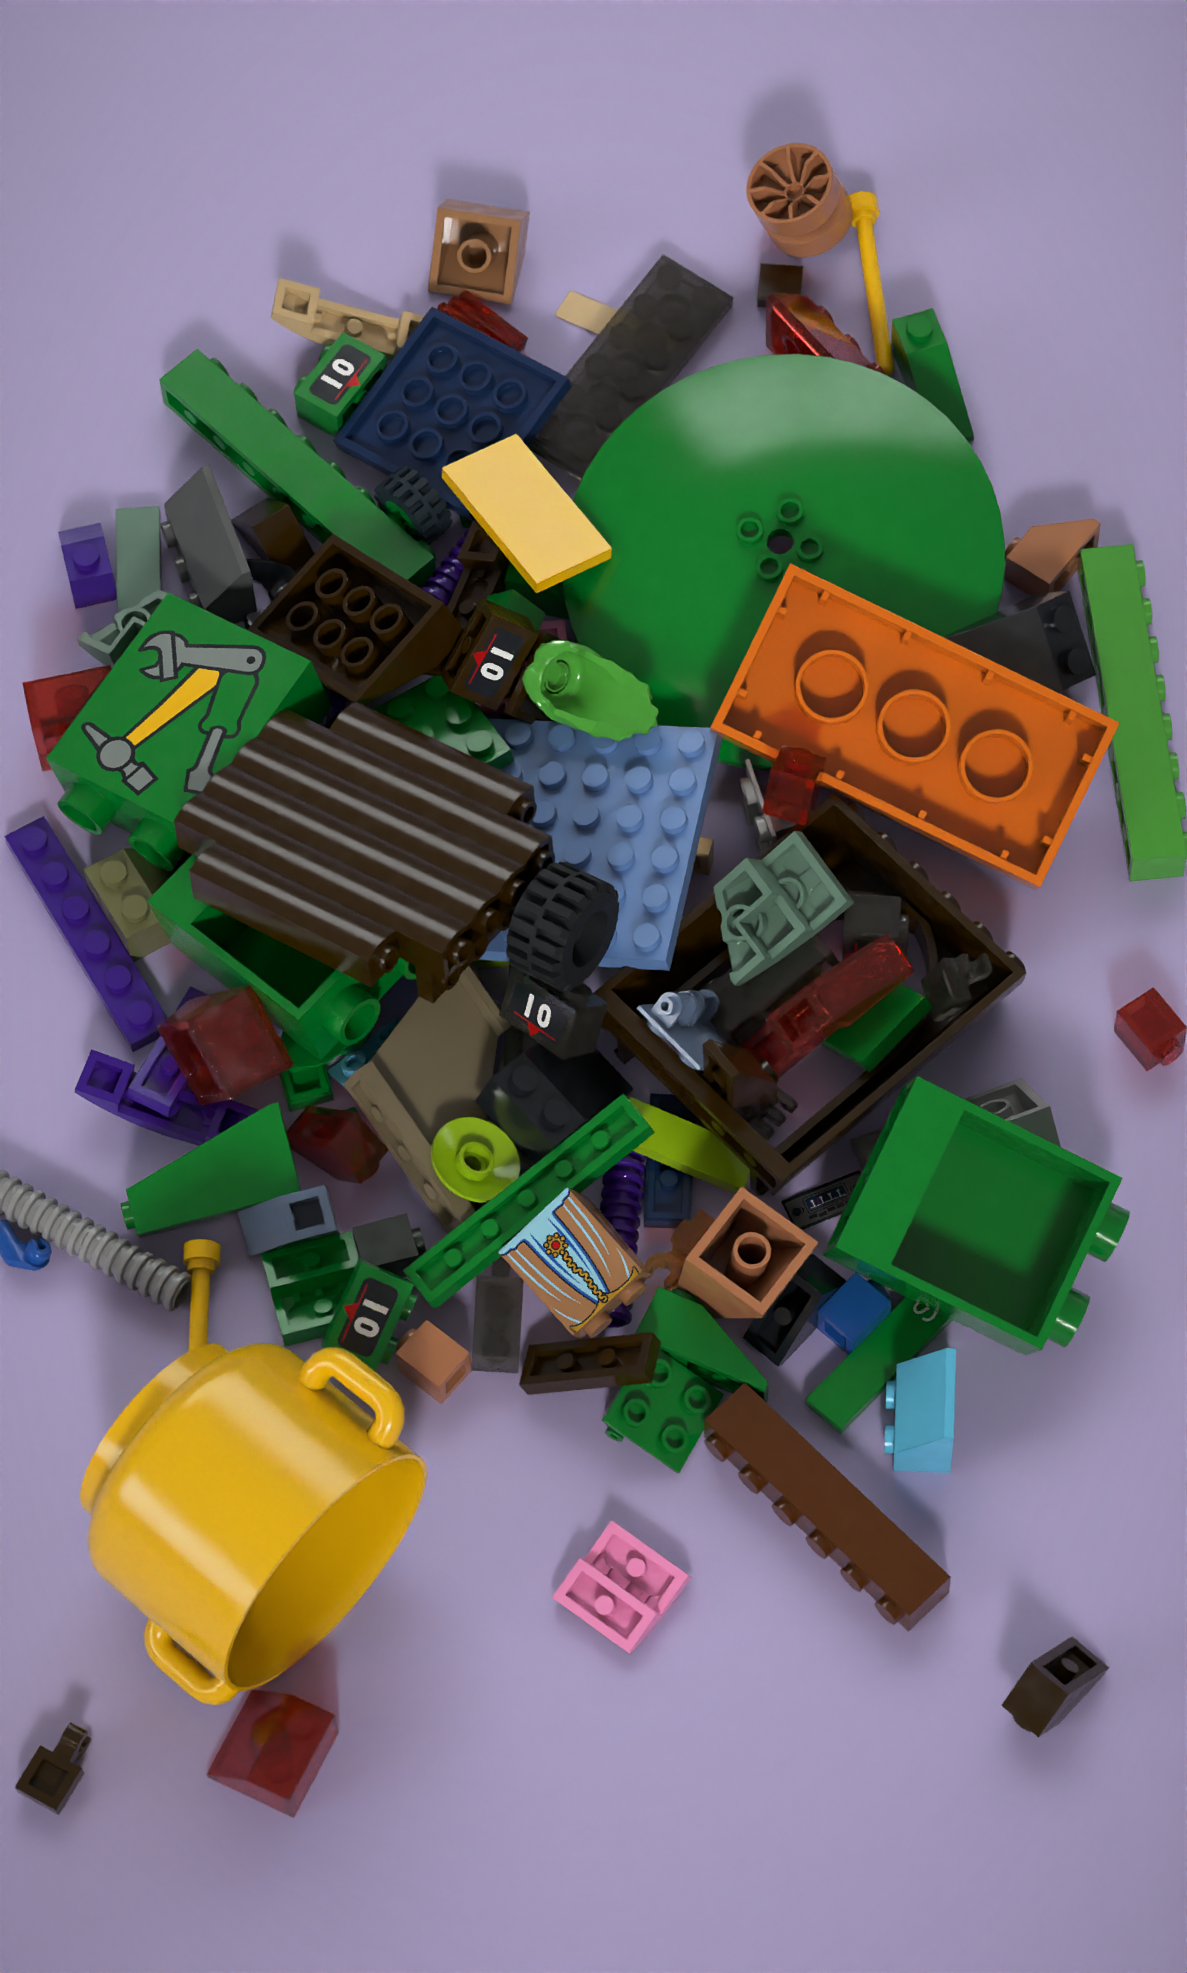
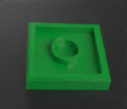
[812,969,932,1073]

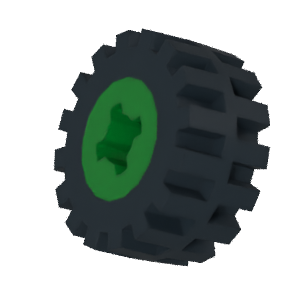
[374,466,453,545]

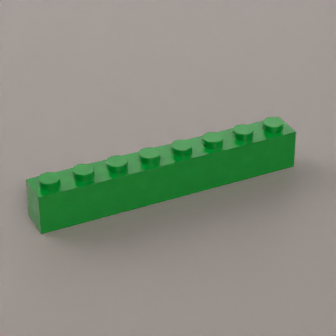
[159,349,436,588]

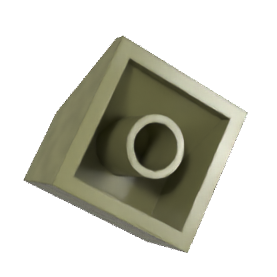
[83,848,180,962]

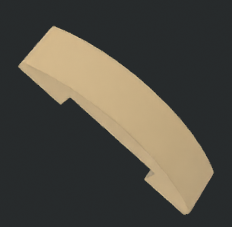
[270,278,424,360]

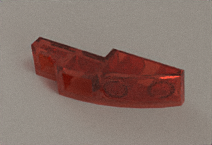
[741,934,915,1079]

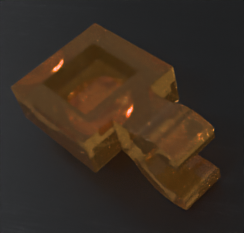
[645,1209,716,1291]

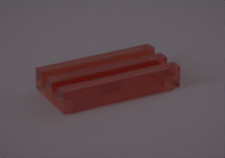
[437,290,528,352]

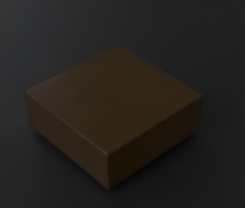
[757,263,803,310]

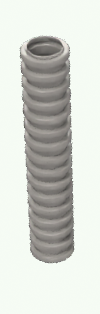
[0,1170,192,1311]

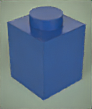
[817,1272,891,1355]

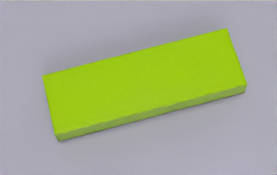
[628,1097,750,1194]

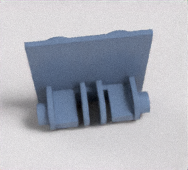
[636,989,728,1071]

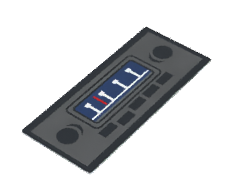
[781,1170,861,1230]

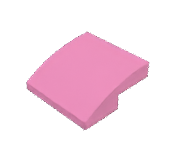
[552,1520,692,1654]

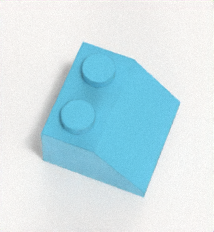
[884,1348,956,1473]

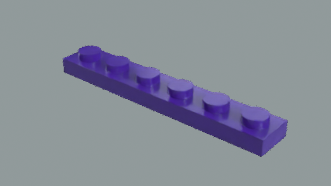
[4,816,169,1052]

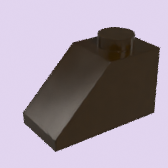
[1001,1636,1109,1738]

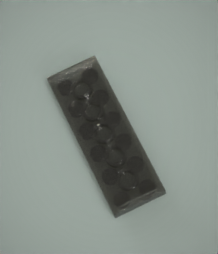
[529,254,734,481]

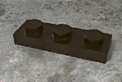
[519,1332,661,1395]

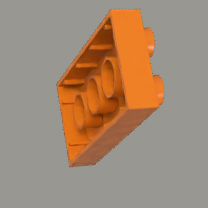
[710,563,1120,890]

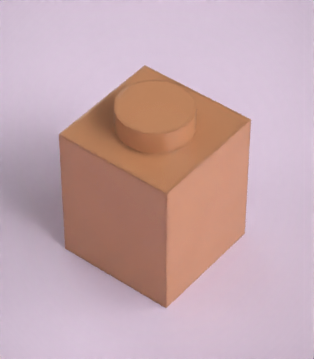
[396,1319,472,1404]

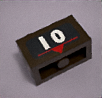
[440,598,539,711]

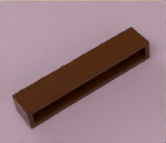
[704,1383,951,1632]

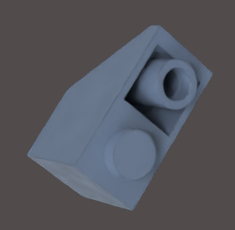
[238,1185,340,1257]

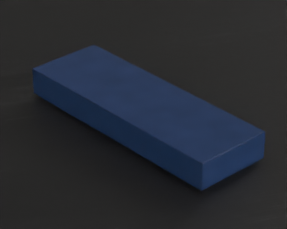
[644,1094,696,1229]

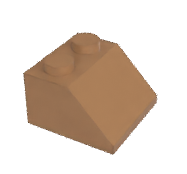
[428,199,530,304]

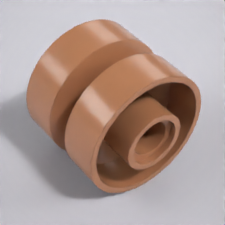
[746,143,853,257]

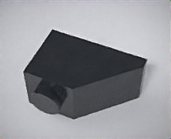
[743,1254,846,1367]

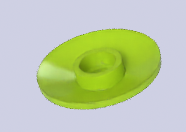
[431,1117,521,1203]

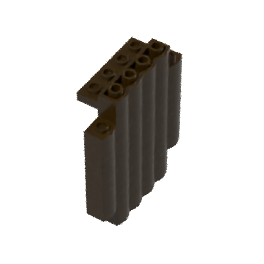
[174,702,555,1004]

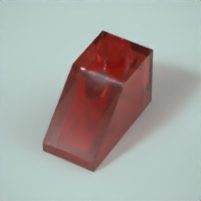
[286,1105,389,1184]

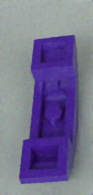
[75,1049,259,1146]

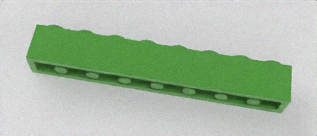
[1078,544,1187,882]

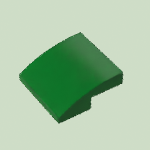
[261,1230,359,1347]

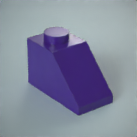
[58,522,117,609]

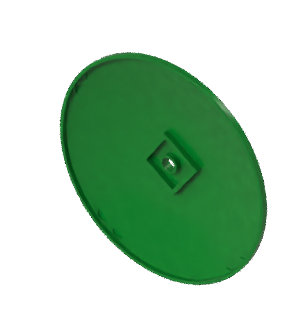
[562,354,1005,770]

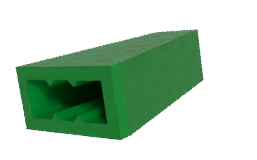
[120,1102,301,1238]

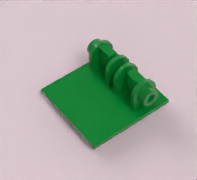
[601,1350,724,1474]

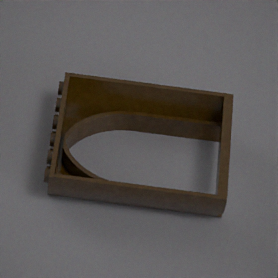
[591,793,1027,1196]

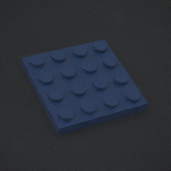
[333,307,572,522]

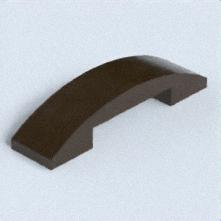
[422,522,510,676]

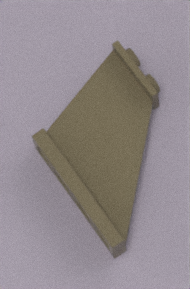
[343,963,511,1235]

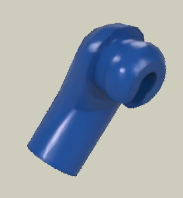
[0,1220,52,1271]

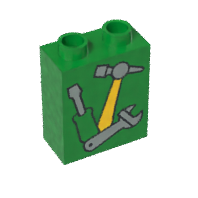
[46,592,332,871]

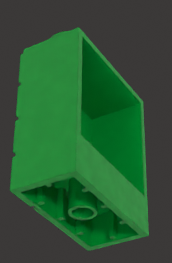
[147,854,416,1060]
[822,1076,1130,1355]

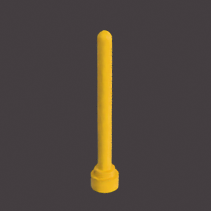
[849,191,894,376]
[183,1239,221,1352]

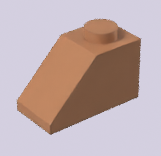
[1004,519,1101,596]

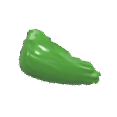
[522,640,659,742]

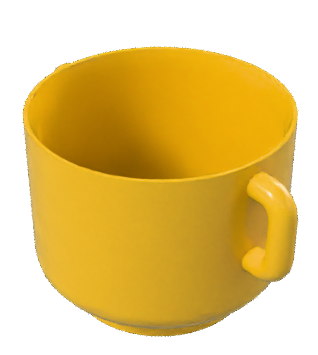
[80,1343,427,1705]

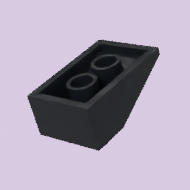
[944,591,1096,693]
[475,1022,634,1165]

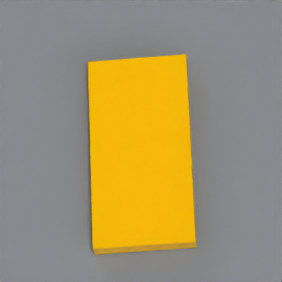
[442,434,612,594]

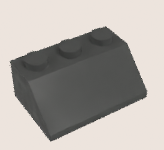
[160,465,257,624]

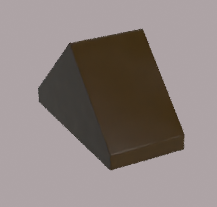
[232,497,315,573]

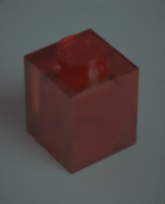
[762,745,826,826]
[1114,987,1187,1071]

